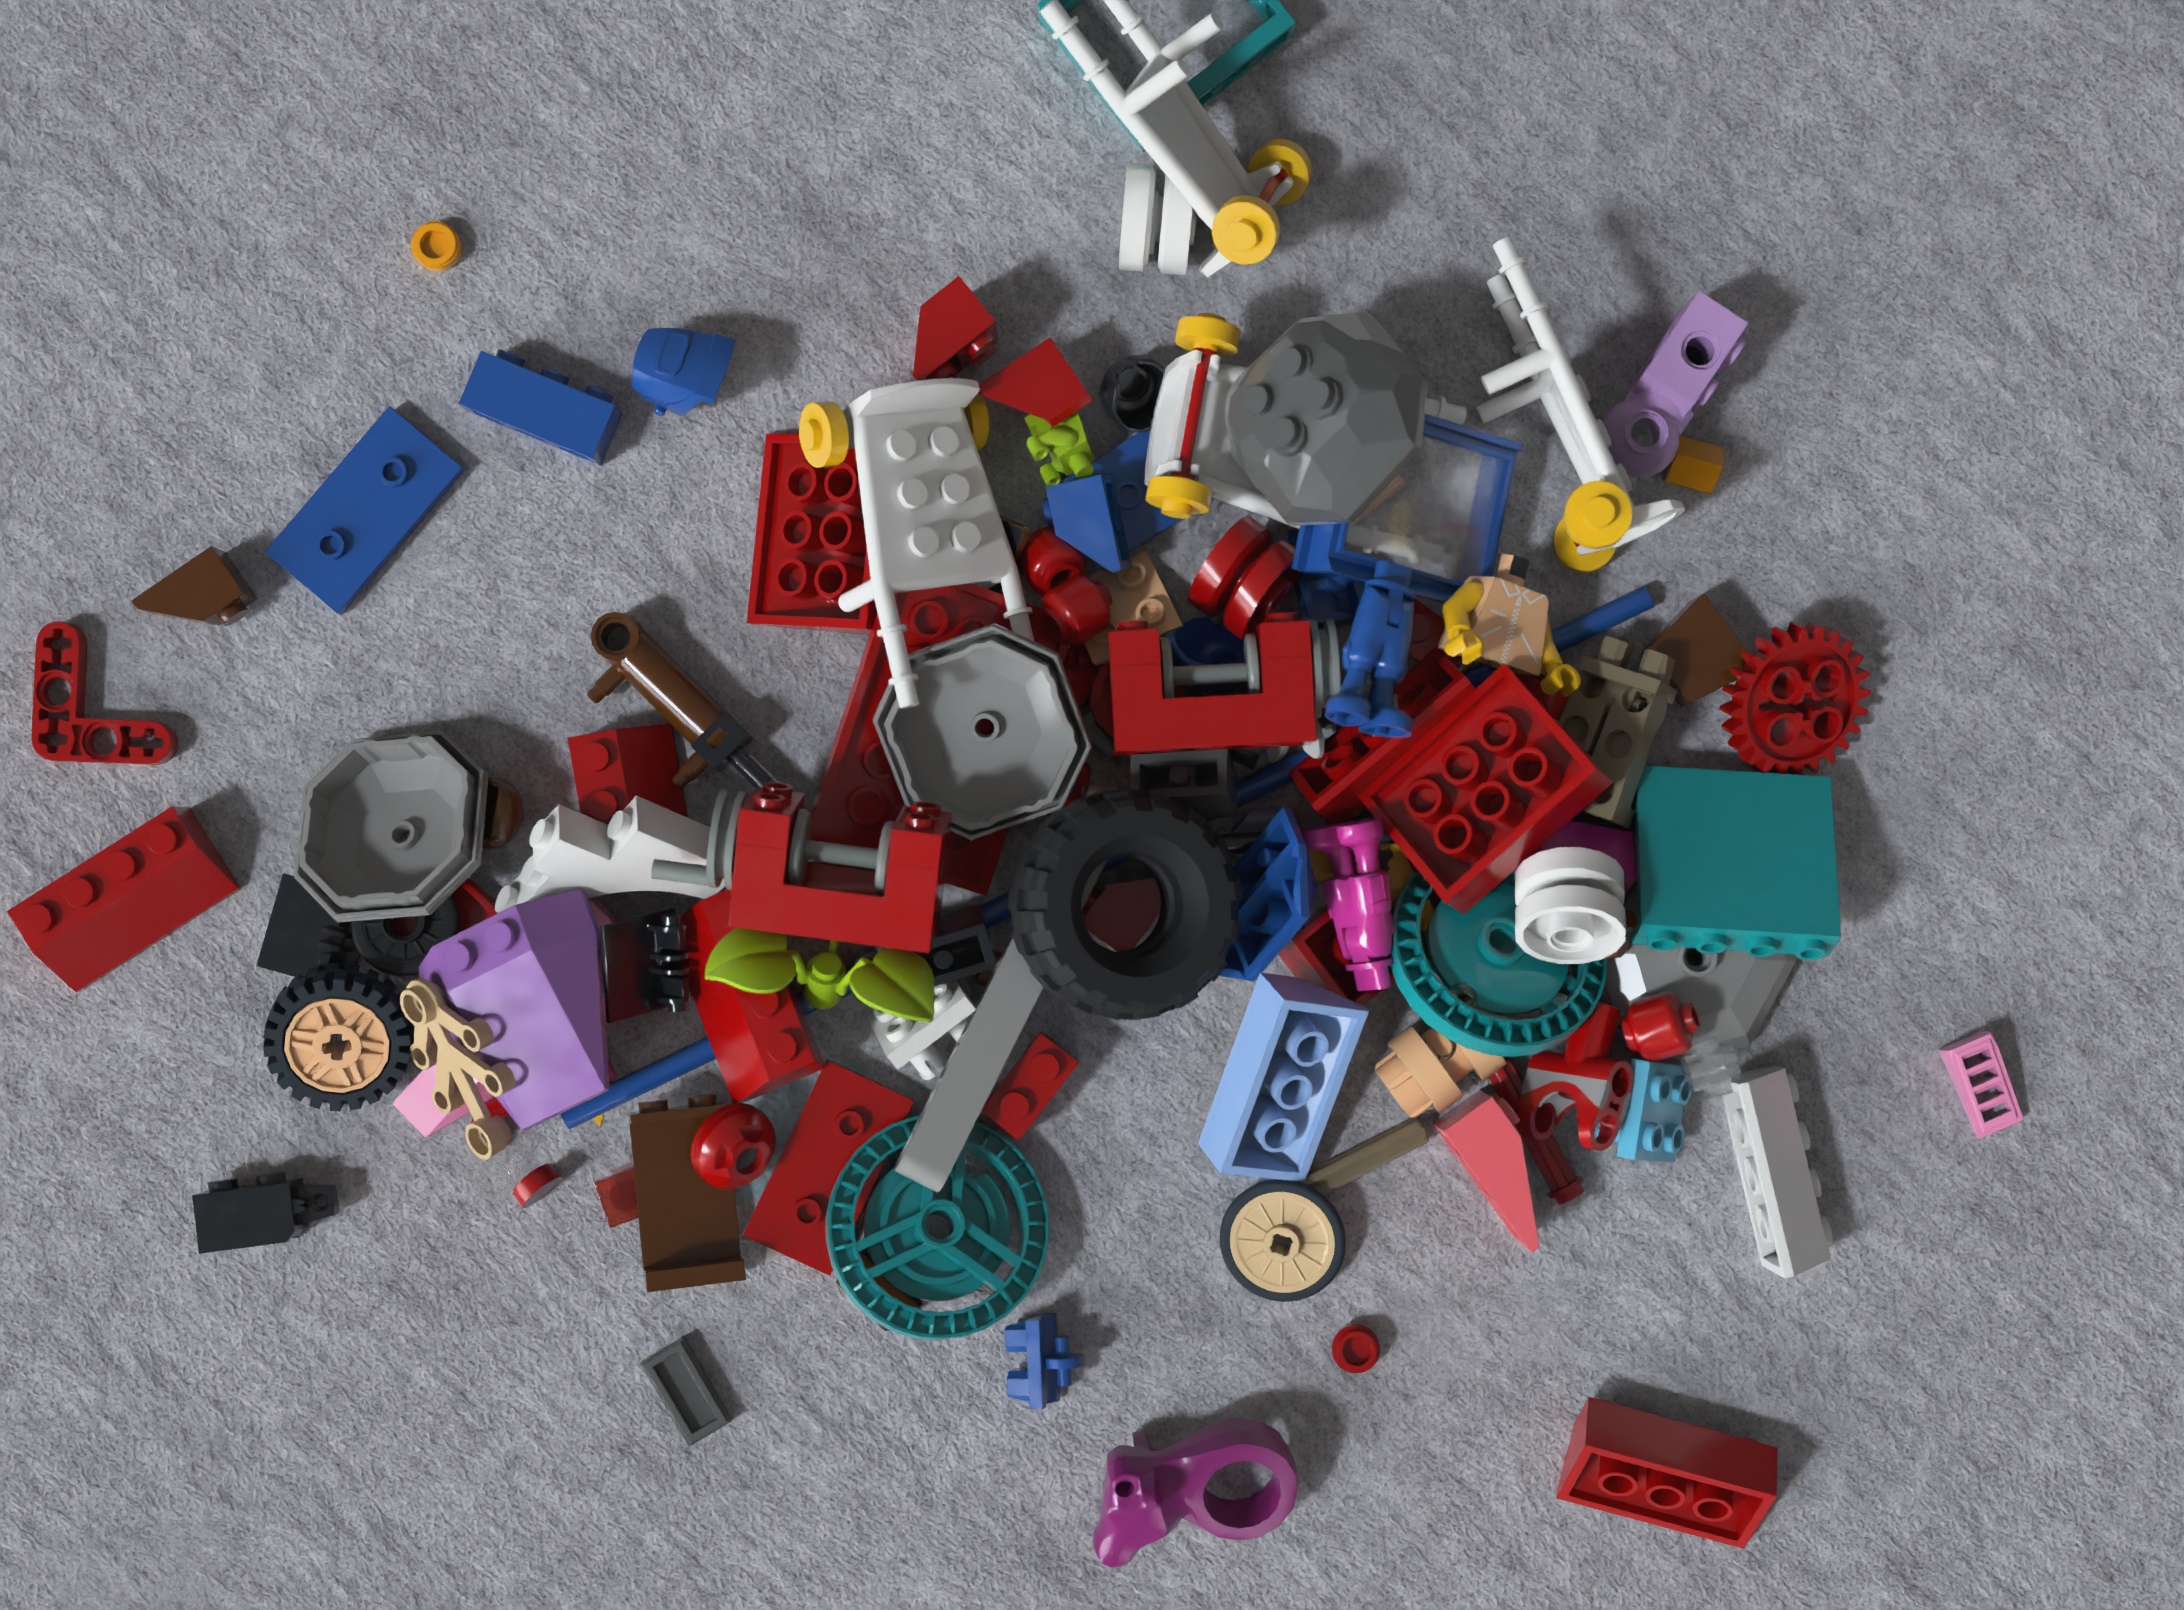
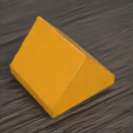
[1664,436,1724,494]

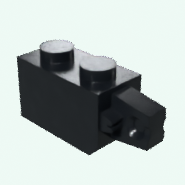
[854,904,997,986]
[192,1171,339,1254]

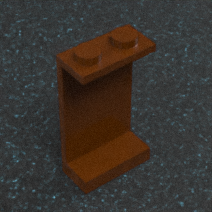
[628,1094,746,1292]

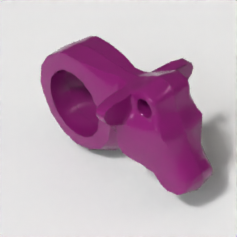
[1093,1418,1298,1568]

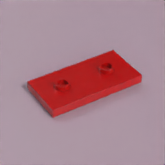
[743,1058,914,1276]

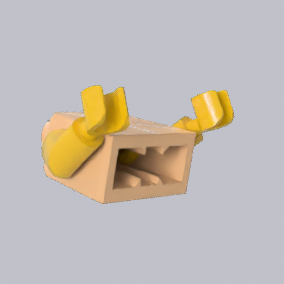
[1437,554,1581,697]

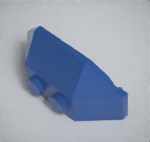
[1219,807,1317,982]

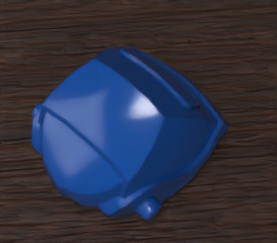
[632,328,736,416]

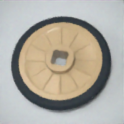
[1220,1179,1346,1302]

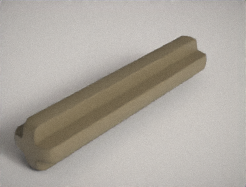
[1297,1118,1429,1195]

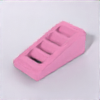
[1938,1030,2024,1139]

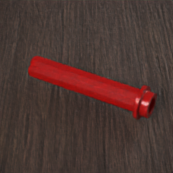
[1489,1058,1584,1205]

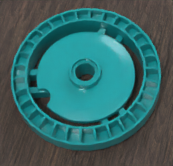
[1389,870,1607,1057]
[826,1116,1049,1341]

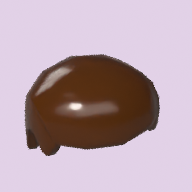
[482,777,524,850]

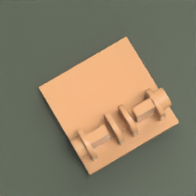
[1084,551,1183,666]

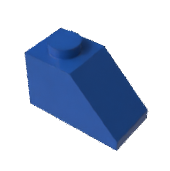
[1043,474,1133,572]

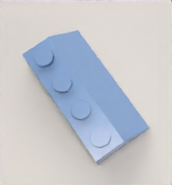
[1198,972,1369,1182]

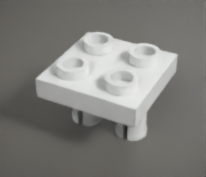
[867,979,976,1080]

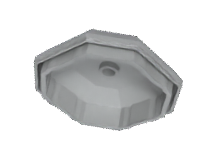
[872,623,1093,840]
[294,731,489,922]
[1598,864,1796,1065]

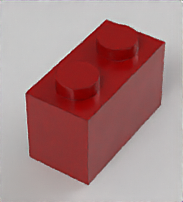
[982,1030,1079,1140]

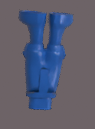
[1325,560,1416,738]

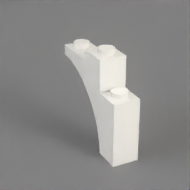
[495,796,725,913]

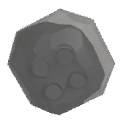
[1225,312,1428,526]

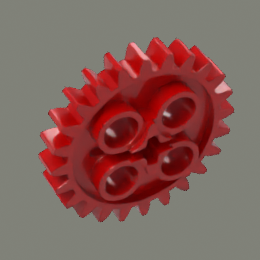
[1720,621,1871,775]

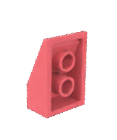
[1433,1090,1540,1253]

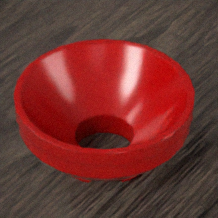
[690,1103,776,1190]

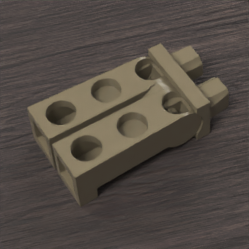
[1559,635,1677,829]

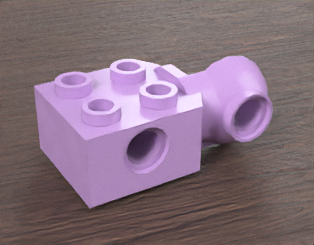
[1603,290,1748,477]

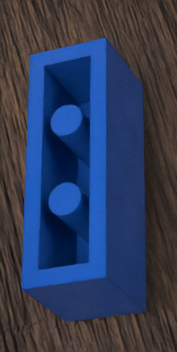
[459,349,623,466]

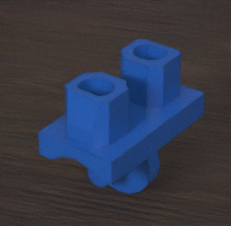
[1004,1313,1085,1409]

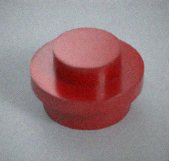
[1331,1324,1380,1374]

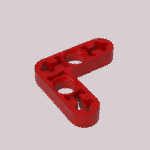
[31,621,178,765]

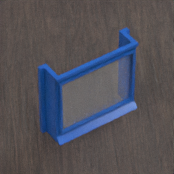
[1292,414,1523,604]

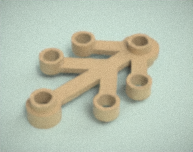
[400,978,516,1160]

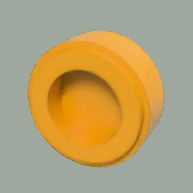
[411,221,462,272]

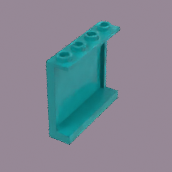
[1632,765,1841,960]

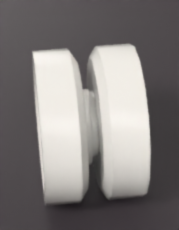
[1118,163,1196,275]
[1515,847,1626,964]

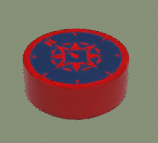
[512,1163,562,1208]

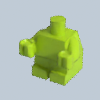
[1024,412,1095,487]

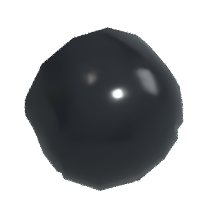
[1099,354,1165,433]

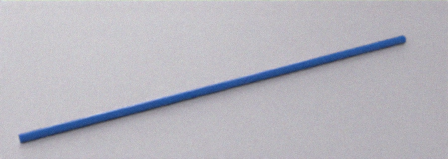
[561,586,1654,1129]

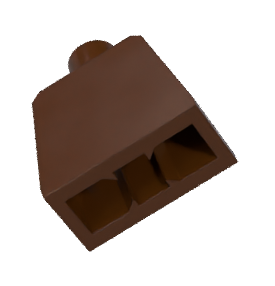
[1641,593,1747,706]

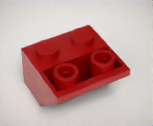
[913,276,999,381]

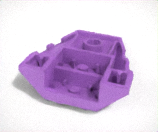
[417,889,610,1130]

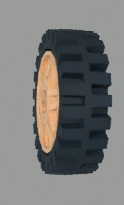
[263,963,415,1111]

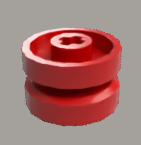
[1188,515,1301,641]

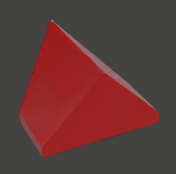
[978,338,1092,428]

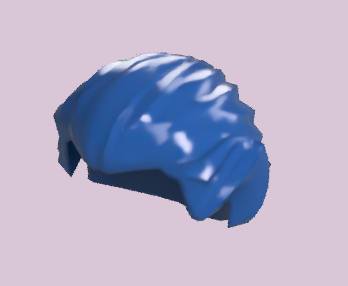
[1165,617,1244,693]

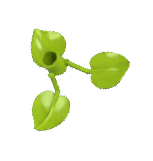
[705,861,935,1023]

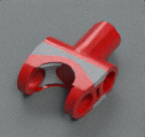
[1518,1002,1634,1151]

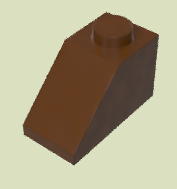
[131,546,258,626]

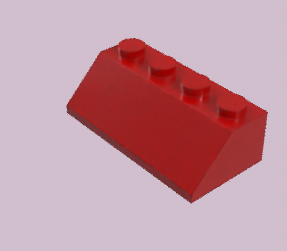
[1288,647,1475,824]
[6,806,241,992]
[679,890,826,1104]
[1556,1397,1778,1549]

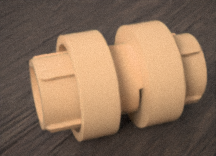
[1375,995,1508,1118]

